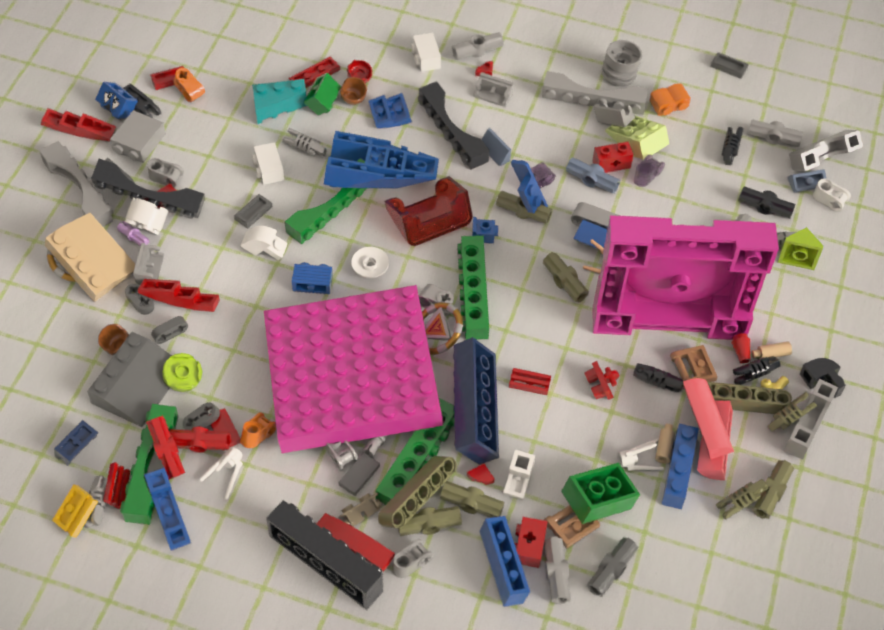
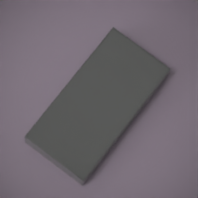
[710,52,749,79]
[234,194,273,229]
[339,453,380,496]

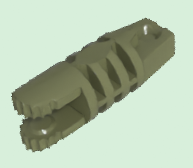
[767,392,817,432]
[716,479,768,520]

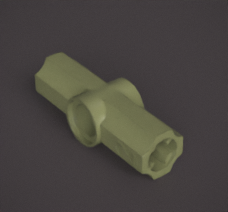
[496,191,552,224]
[543,252,589,303]
[753,460,794,519]
[440,481,505,518]
[398,506,462,537]

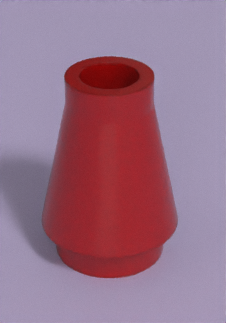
[731,333,751,364]

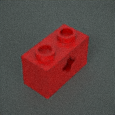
[592,142,634,173]
[514,517,548,568]

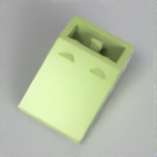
[605,115,669,160]

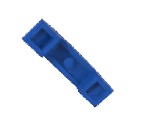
[145,468,191,551]

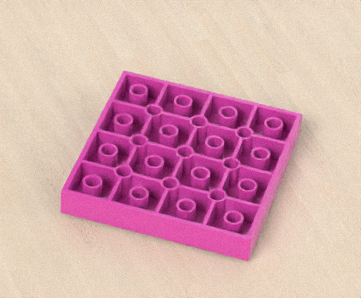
[264,285,443,453]

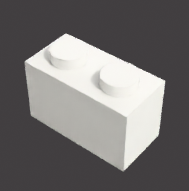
[411,33,441,72]
[252,142,284,185]

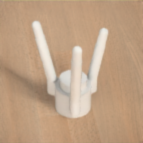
[618,439,664,471]
[199,447,243,500]

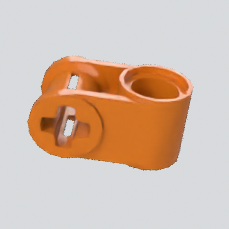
[174,68,205,103]
[240,412,277,448]

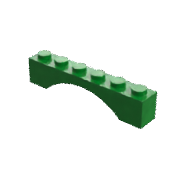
[285,158,368,245]
[120,404,179,525]

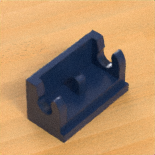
[54,420,98,466]

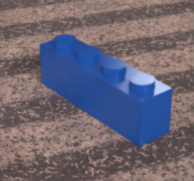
[661,423,699,510]
[479,516,530,607]

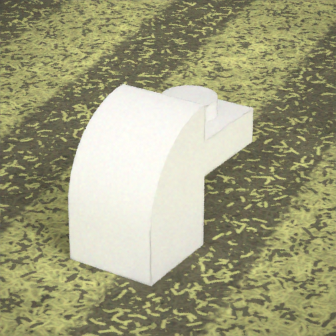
[241,226,288,260]
[503,450,535,500]

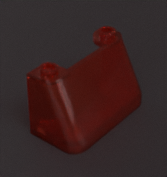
[384,176,473,246]

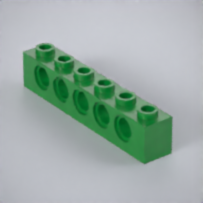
[457,236,489,340]
[375,397,455,505]

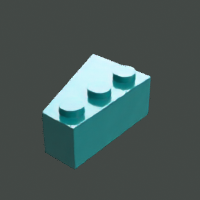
[252,79,307,125]

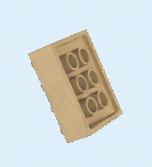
[45,213,136,302]

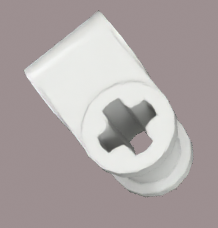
[813,179,851,211]

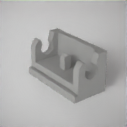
[474,73,513,107]
[593,101,635,127]
[133,243,164,285]

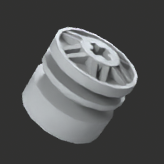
[602,40,642,86]

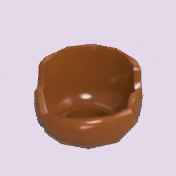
[340,77,367,105]
[98,324,129,355]

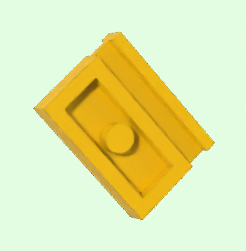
[52,484,98,537]

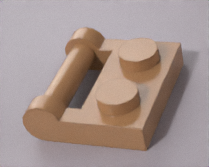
[670,345,717,388]
[544,505,600,549]

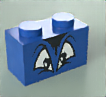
[95,81,138,120]

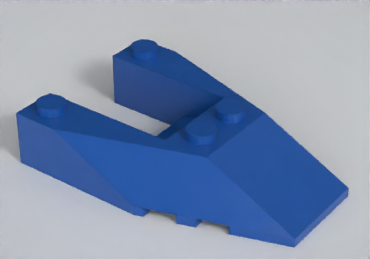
[324,131,439,188]

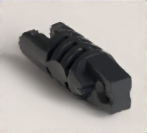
[721,127,743,165]
[733,356,780,385]
[633,363,683,393]

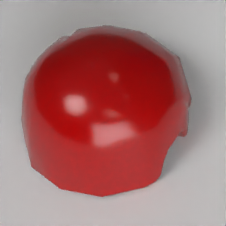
[347,60,373,84]

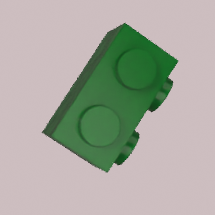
[304,73,341,116]

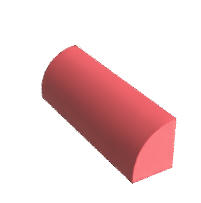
[683,378,734,459]
[697,400,733,481]

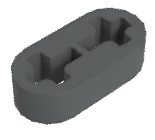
[125,283,154,315]
[151,316,188,344]
[183,402,220,430]

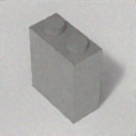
[110,111,166,163]

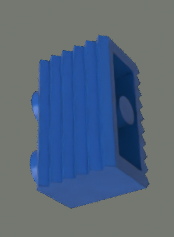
[292,262,333,295]

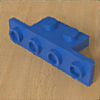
[511,160,548,213]

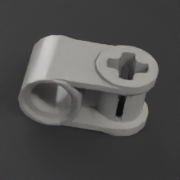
[147,158,184,187]
[419,284,454,316]
[325,441,358,470]
[393,538,433,578]

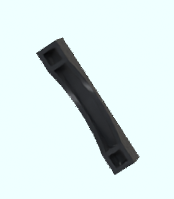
[417,81,490,170]
[91,158,205,219]

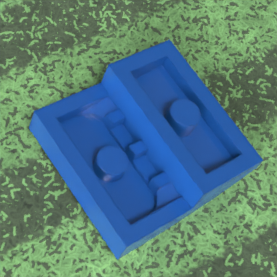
[368,93,412,128]

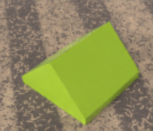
[777,227,823,270]

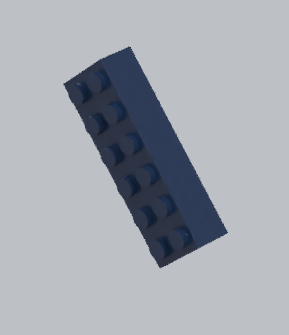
[453,337,499,465]

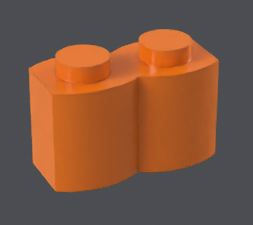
[649,83,691,116]

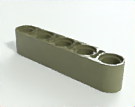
[708,382,792,414]
[378,456,456,529]

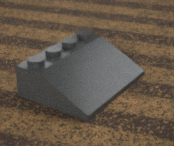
[87,332,172,427]

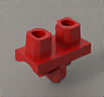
[584,361,619,400]

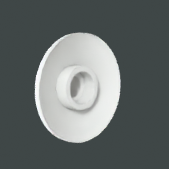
[351,247,389,278]

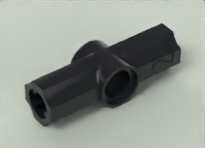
[738,186,796,219]

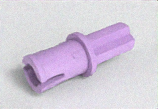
[117,221,150,246]

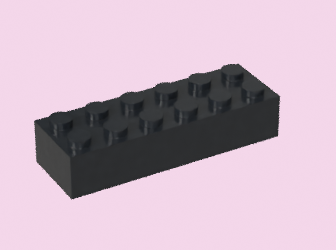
[266,500,383,610]

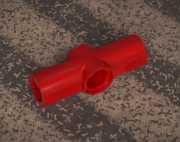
[146,415,186,479]
[169,427,231,453]

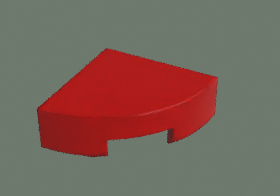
[475,61,493,77]
[467,463,495,485]

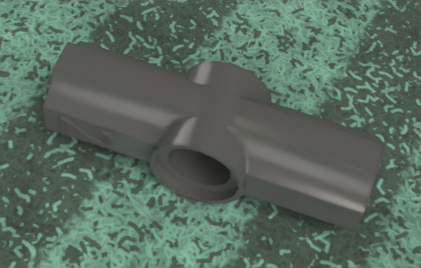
[587,537,638,597]

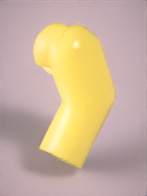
[760,376,789,389]

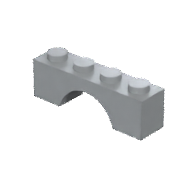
[789,130,863,171]
[784,379,838,460]

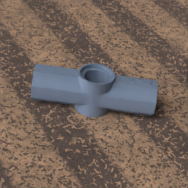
[566,158,620,194]

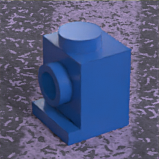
[472,217,499,244]

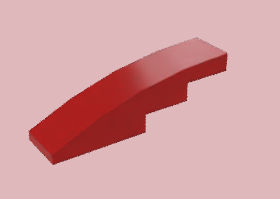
[41,108,116,141]
[137,279,220,312]
[316,513,395,572]

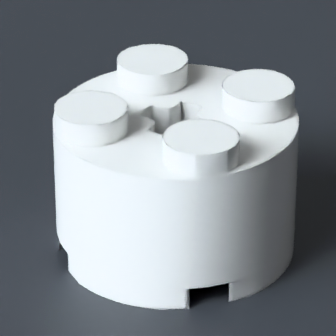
[125,197,168,235]

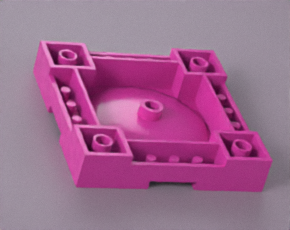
[592,215,779,340]

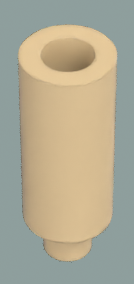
[752,341,792,359]
[655,424,675,464]

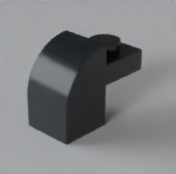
[799,358,846,398]

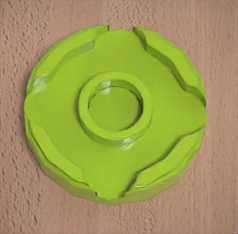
[162,353,203,392]

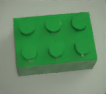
[561,462,641,524]

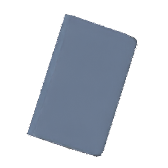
[481,128,511,166]
[787,169,827,193]

